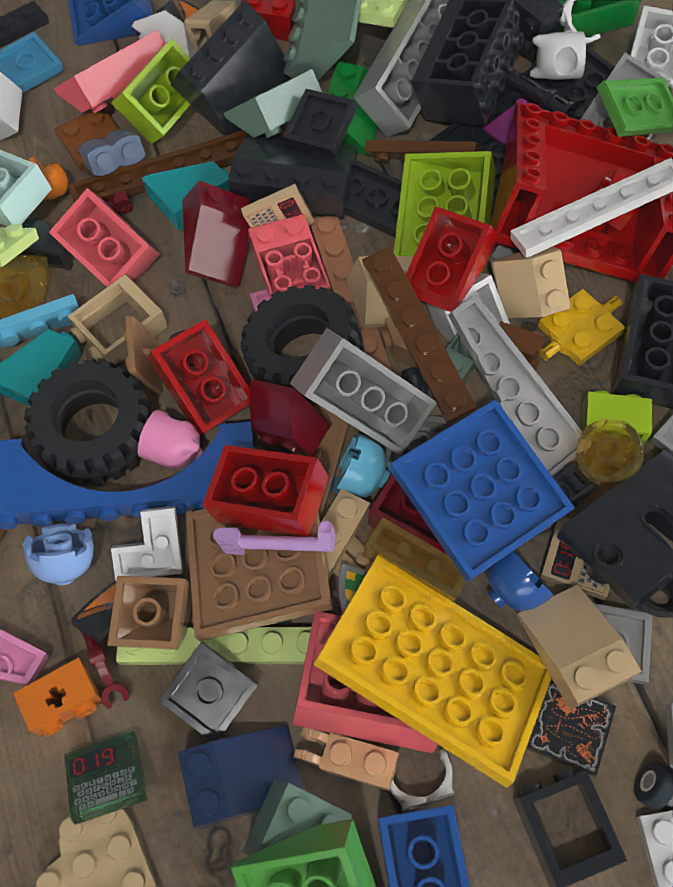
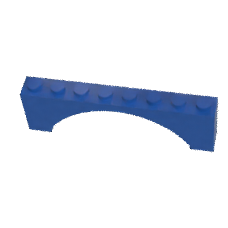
[0,422,253,529]

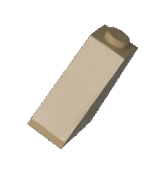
[184,0,238,52]

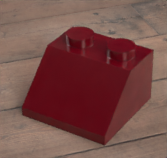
[249,379,330,457]

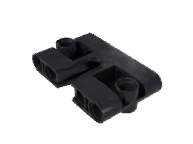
[557,449,673,610]

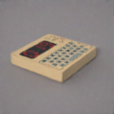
[241,184,315,228]
[540,517,610,600]

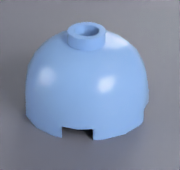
[22,523,94,585]

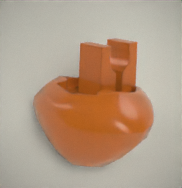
[28,155,69,201]

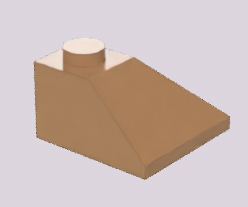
[108,576,192,650]

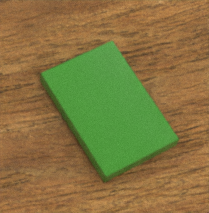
[597,78,673,137]

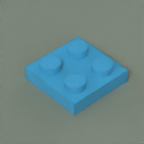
[0,32,64,93]

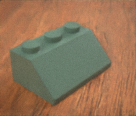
[224,69,322,138]

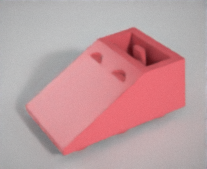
[248,214,331,299]

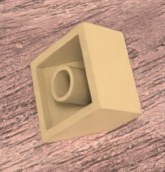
[491,246,570,318]
[346,256,412,328]

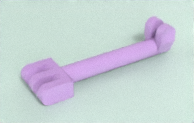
[213,521,336,555]

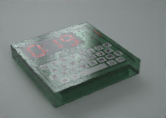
[64,731,148,825]

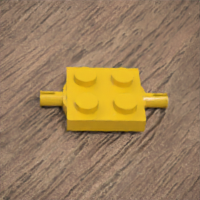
[538,289,626,366]

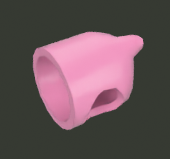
[138,409,204,469]

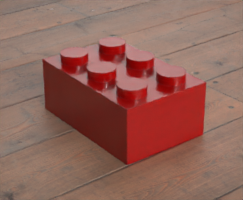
[147,319,250,436]
[202,445,329,537]

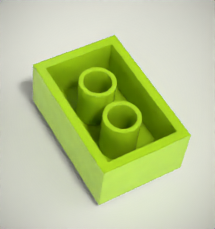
[111,38,191,144]

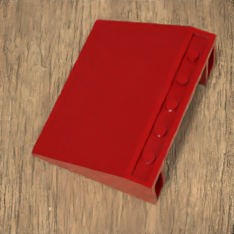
[491,102,673,282]

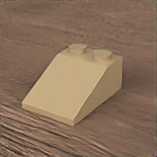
[517,584,642,710]

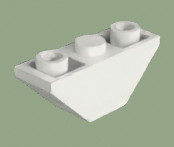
[131,11,196,58]

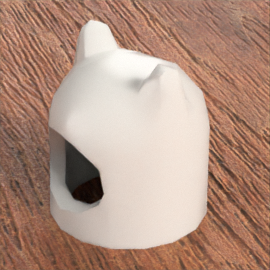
[530,31,586,80]

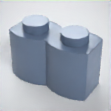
[78,129,145,176]

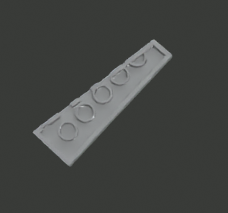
[448,294,592,477]

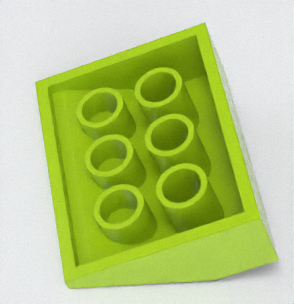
[394,151,496,274]

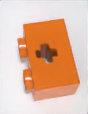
[13,657,102,737]

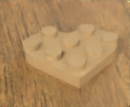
[36,800,159,887]

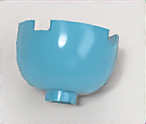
[332,432,390,499]

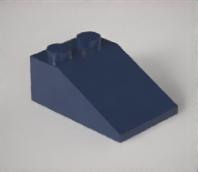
[178,725,304,830]

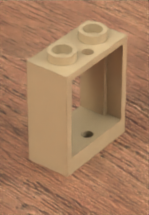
[68,274,167,367]

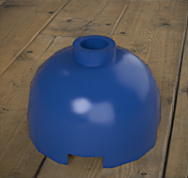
[487,551,554,612]

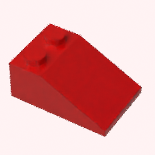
[406,206,499,313]

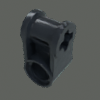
[553,461,599,506]

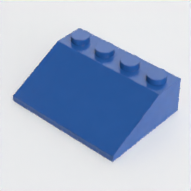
[68,0,153,46]

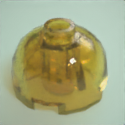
[576,419,645,485]

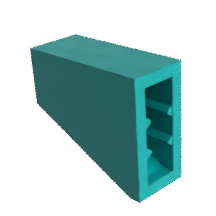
[142,161,229,231]
[0,329,83,407]

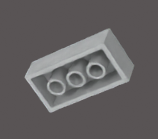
[290,328,437,456]

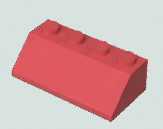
[53,30,165,113]

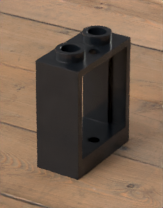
[513,767,628,887]

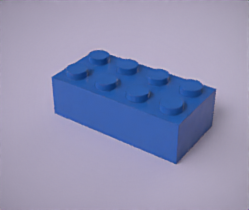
[377,805,470,887]

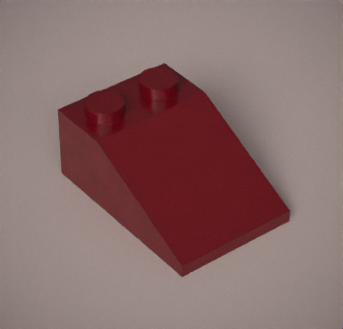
[182,180,251,289]

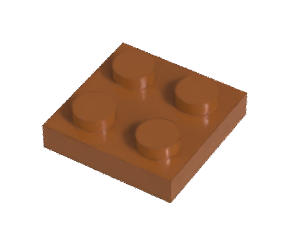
[54,108,119,172]

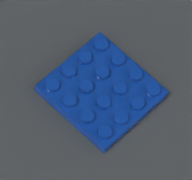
[388,399,575,582]

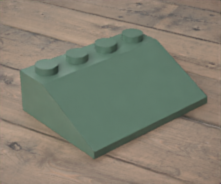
[284,0,362,81]

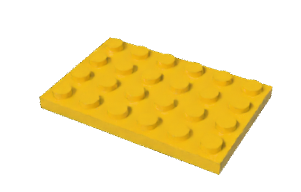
[313,555,551,788]

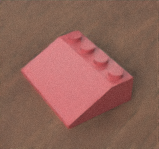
[292,612,438,753]

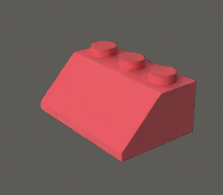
[49,188,160,287]

